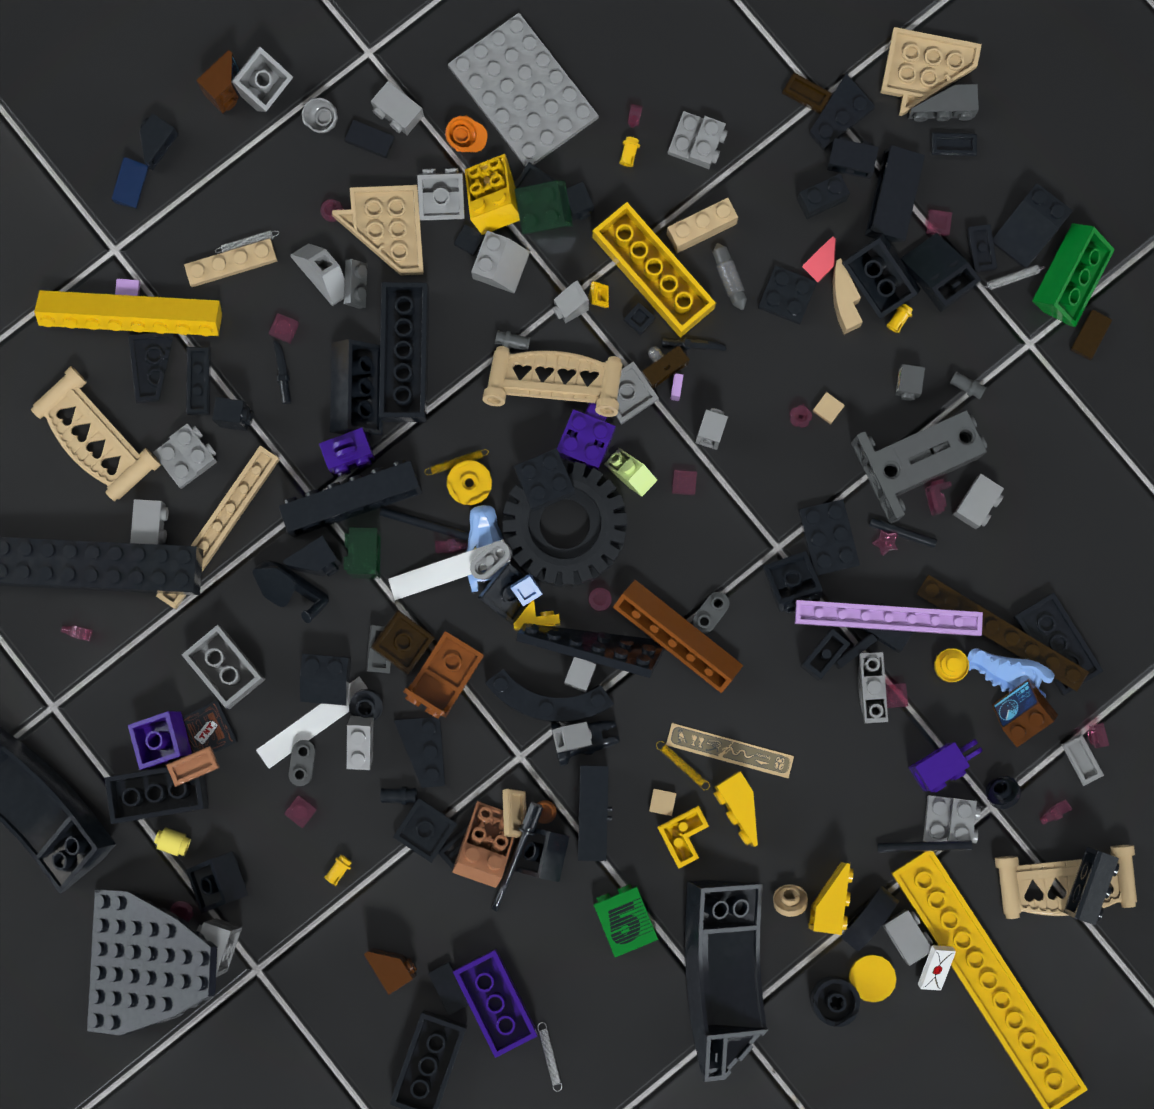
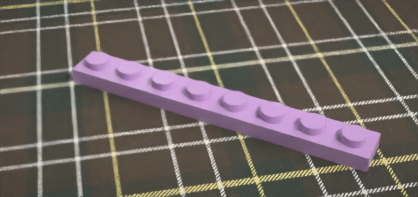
[795,600,983,636]

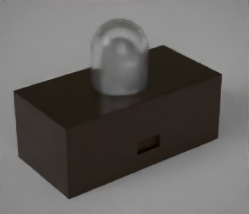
[642,346,689,389]

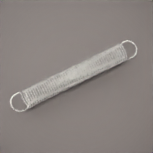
[215,230,279,253]
[983,265,1045,290]
[538,1022,562,1091]

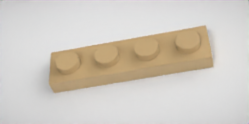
[184,238,278,287]

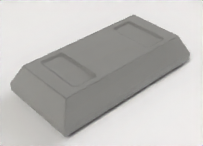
[1061,734,1104,786]

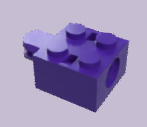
[557,403,616,471]
[319,428,376,477]
[908,739,983,793]

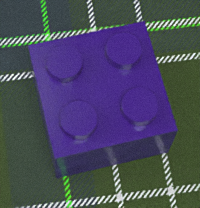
[128,711,192,770]

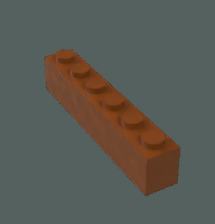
[613,580,744,693]

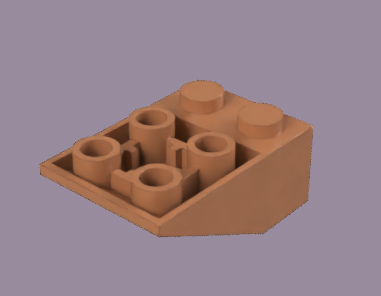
[452,801,514,888]

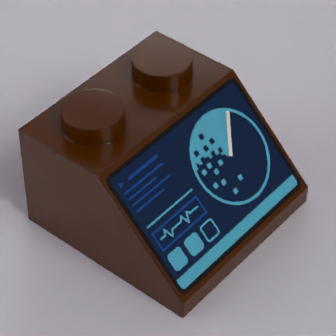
[196,50,240,114]
[992,678,1058,747]

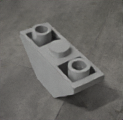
[290,243,345,306]
[858,652,888,723]

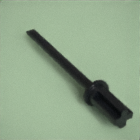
[491,802,543,912]

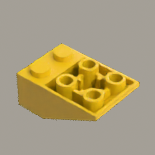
[465,154,522,235]
[713,771,758,847]
[808,862,853,935]

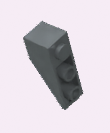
[908,84,979,122]

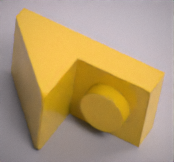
[514,600,560,630]

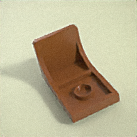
[403,631,484,719]

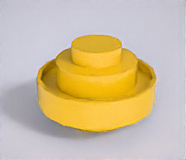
[934,648,969,682]

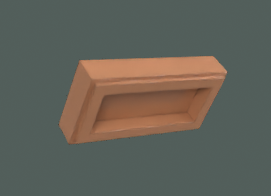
[166,746,220,787]

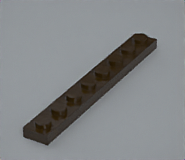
[917,575,1089,691]

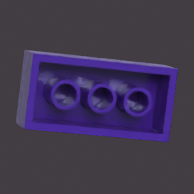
[453,949,538,1058]

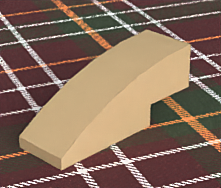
[833,258,863,334]

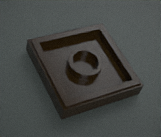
[370,610,435,675]

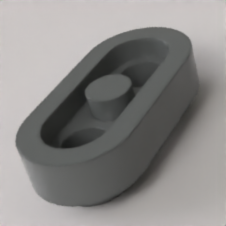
[692,592,729,634]
[289,740,316,786]

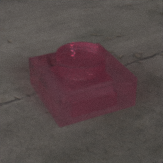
[268,313,299,344]
[886,683,908,708]
[1088,723,1109,748]
[284,796,317,828]

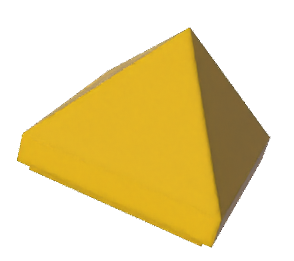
[588,282,609,308]

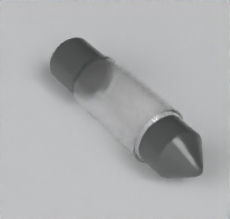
[712,243,747,310]

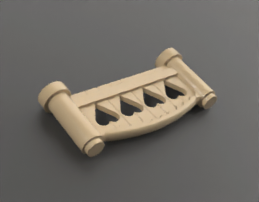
[483,346,622,417]
[31,366,162,501]
[995,845,1137,919]

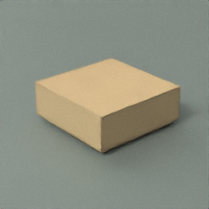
[813,392,845,425]
[649,789,676,816]

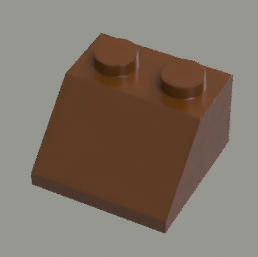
[364,948,417,995]

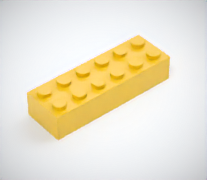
[592,202,716,338]

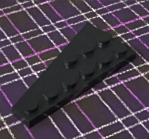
[516,623,665,678]

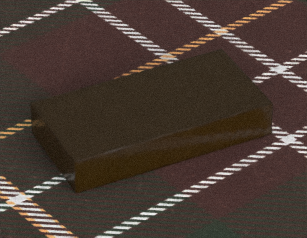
[782,72,832,114]
[1070,309,1112,360]

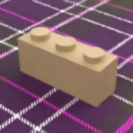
[667,198,738,254]

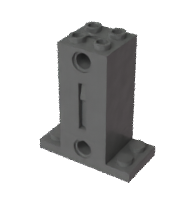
[851,410,987,524]

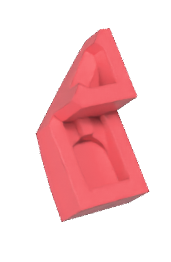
[802,236,836,282]

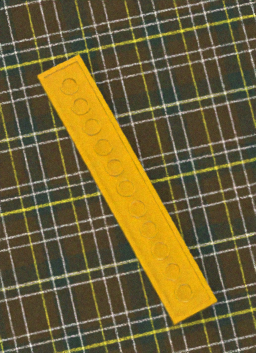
[891,851,1088,1109]

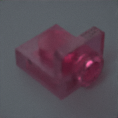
[925,479,952,516]

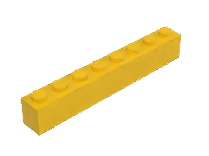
[34,290,222,336]

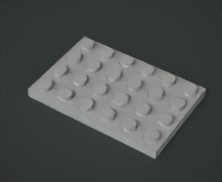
[448,13,599,167]

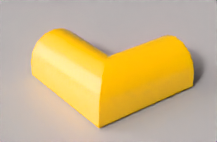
[657,806,709,869]

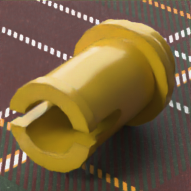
[619,137,640,167]
[886,304,913,333]
[324,855,352,886]

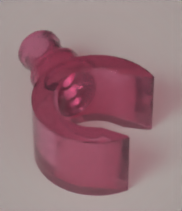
[628,104,643,128]
[435,539,467,553]
[61,625,93,641]
[1040,800,1073,825]

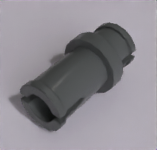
[495,330,531,352]
[950,371,987,400]

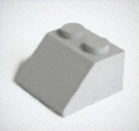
[231,47,293,112]
[471,231,530,294]

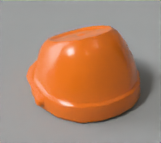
[445,115,488,152]

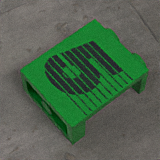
[593,884,658,957]

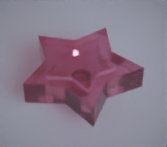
[872,530,898,556]

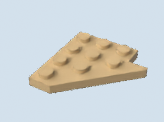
[881,27,982,116]
[332,185,423,276]

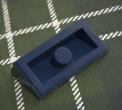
[112,157,148,209]

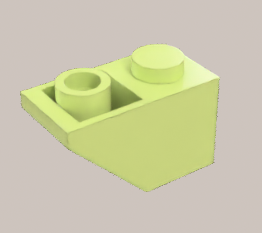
[604,448,657,496]

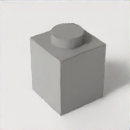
[552,722,592,753]

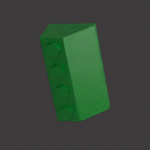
[1033,223,1115,327]

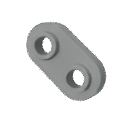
[470,541,512,580]

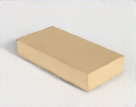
[503,789,526,838]

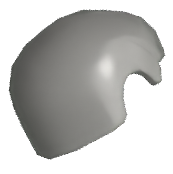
[302,98,338,133]

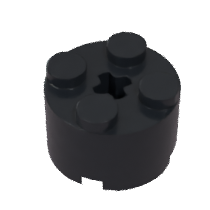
[810,977,860,1027]

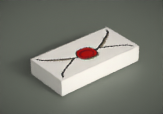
[918,945,956,990]

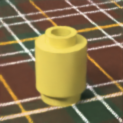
[154,827,191,857]

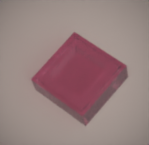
[926,210,952,236]
[672,470,697,495]

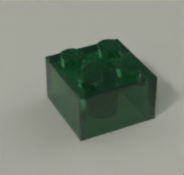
[514,180,573,234]
[344,528,381,579]

